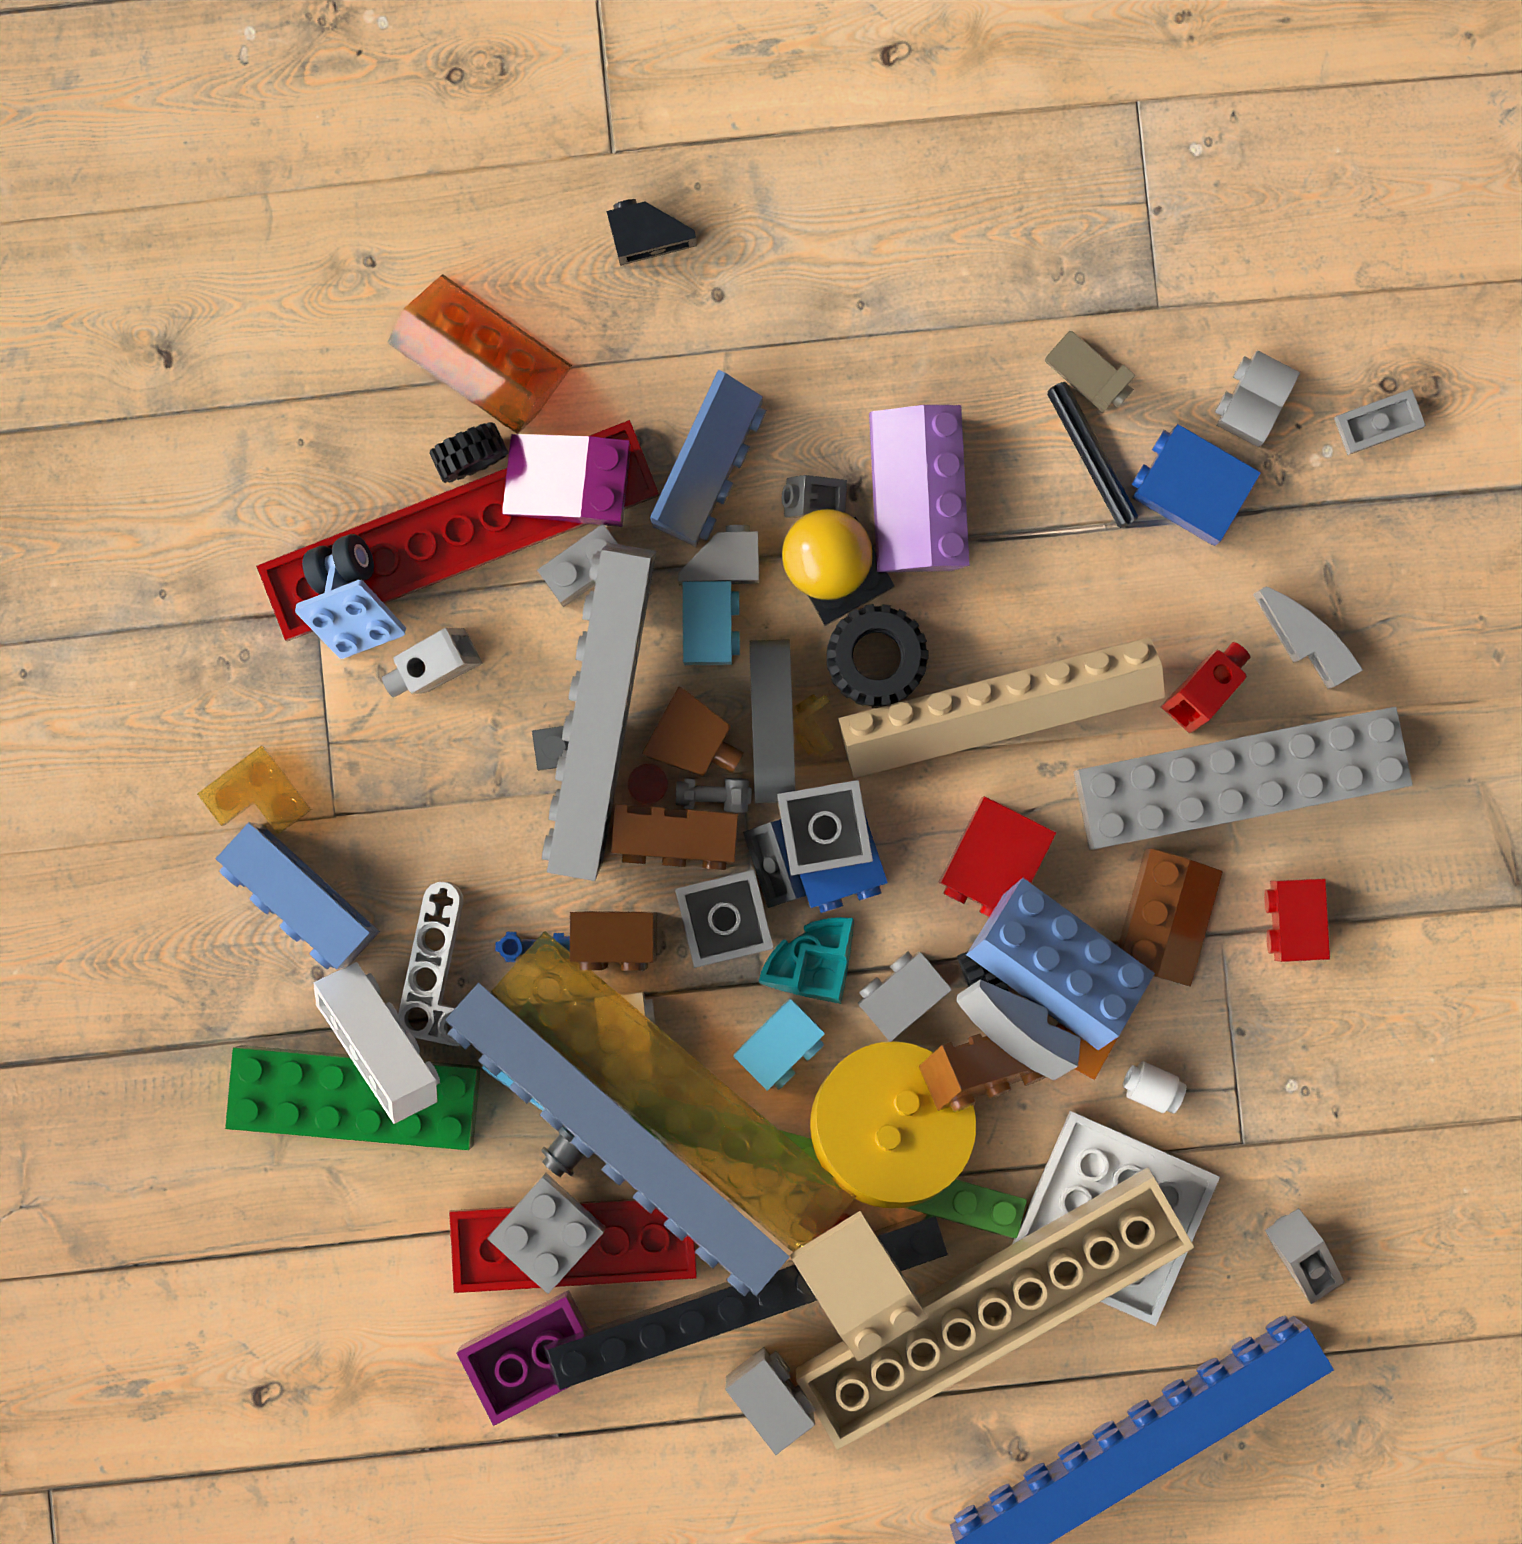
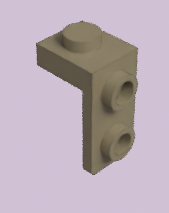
[1045,331,1135,413]

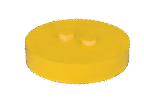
[810,1041,976,1209]

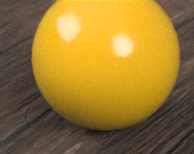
[782,509,873,600]

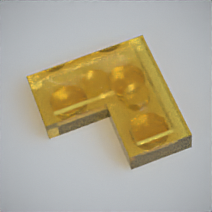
[197,745,312,834]

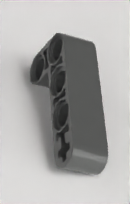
[749,639,795,803]

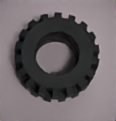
[826,604,929,708]

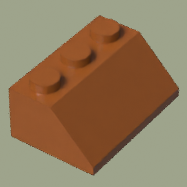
[1118,848,1223,987]

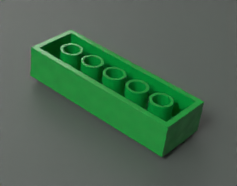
[225,1045,481,1151]

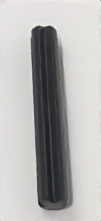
[1047,381,1138,528]

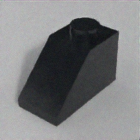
[606,199,697,266]

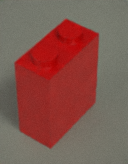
[938,796,1056,917]

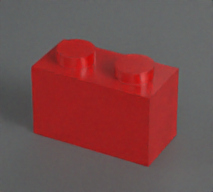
[1264,879,1330,962]

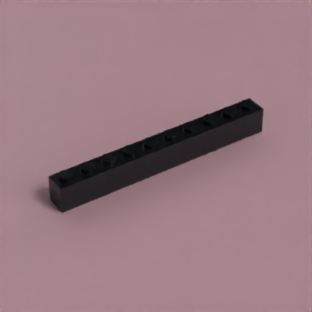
[543,1214,948,1390]

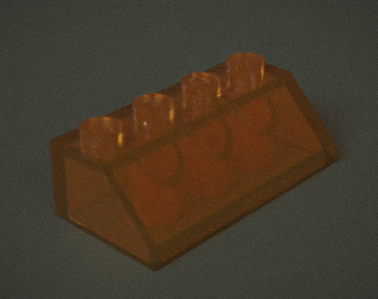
[388,274,572,434]

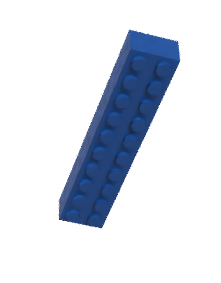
[950,1316,1334,1544]

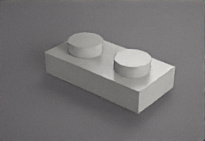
[1334,389,1426,455]

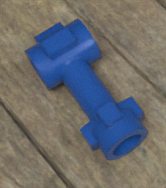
[495,931,570,963]

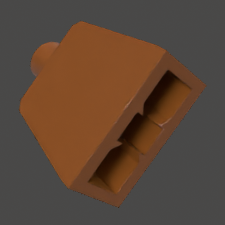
[642,686,744,777]

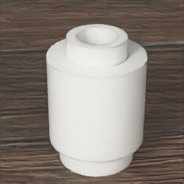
[1123,1061,1187,1114]

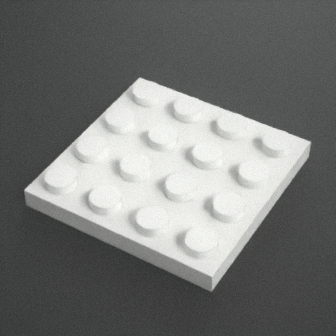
[1012,1111,1220,1326]

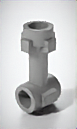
[676,778,752,812]

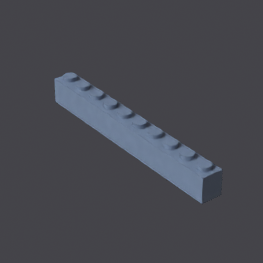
[445,982,790,1296]

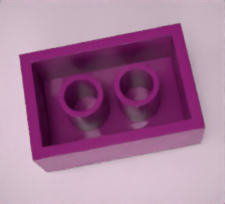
[456,1290,588,1426]

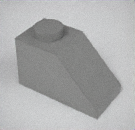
[678,525,759,585]
[1265,1208,1344,1304]

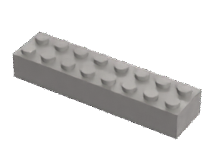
[542,542,656,881]
[1073,707,1413,850]

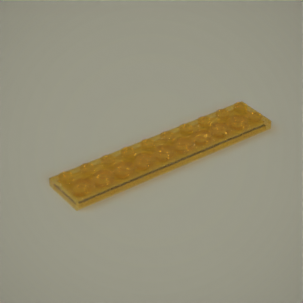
[491,931,856,1252]

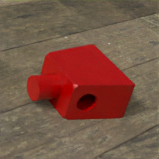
[1160,642,1251,734]

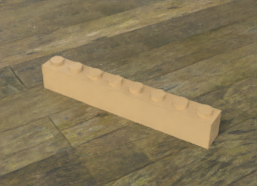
[838,637,1165,778]

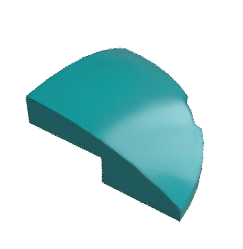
[759,917,854,1004]

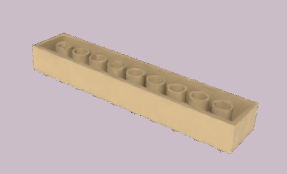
[796,1168,1195,1450]

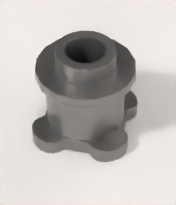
[541,1126,584,1177]

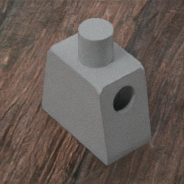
[382,628,483,698]

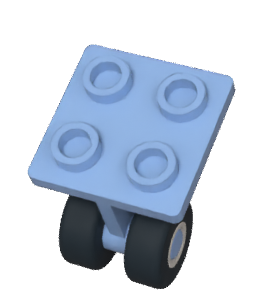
[295,534,406,659]

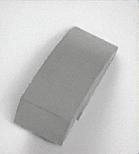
[1253,586,1363,689]
[956,980,1080,1080]

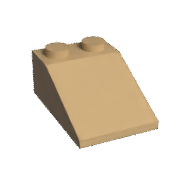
[790,1211,928,1362]

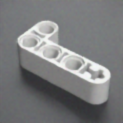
[398,882,463,1046]

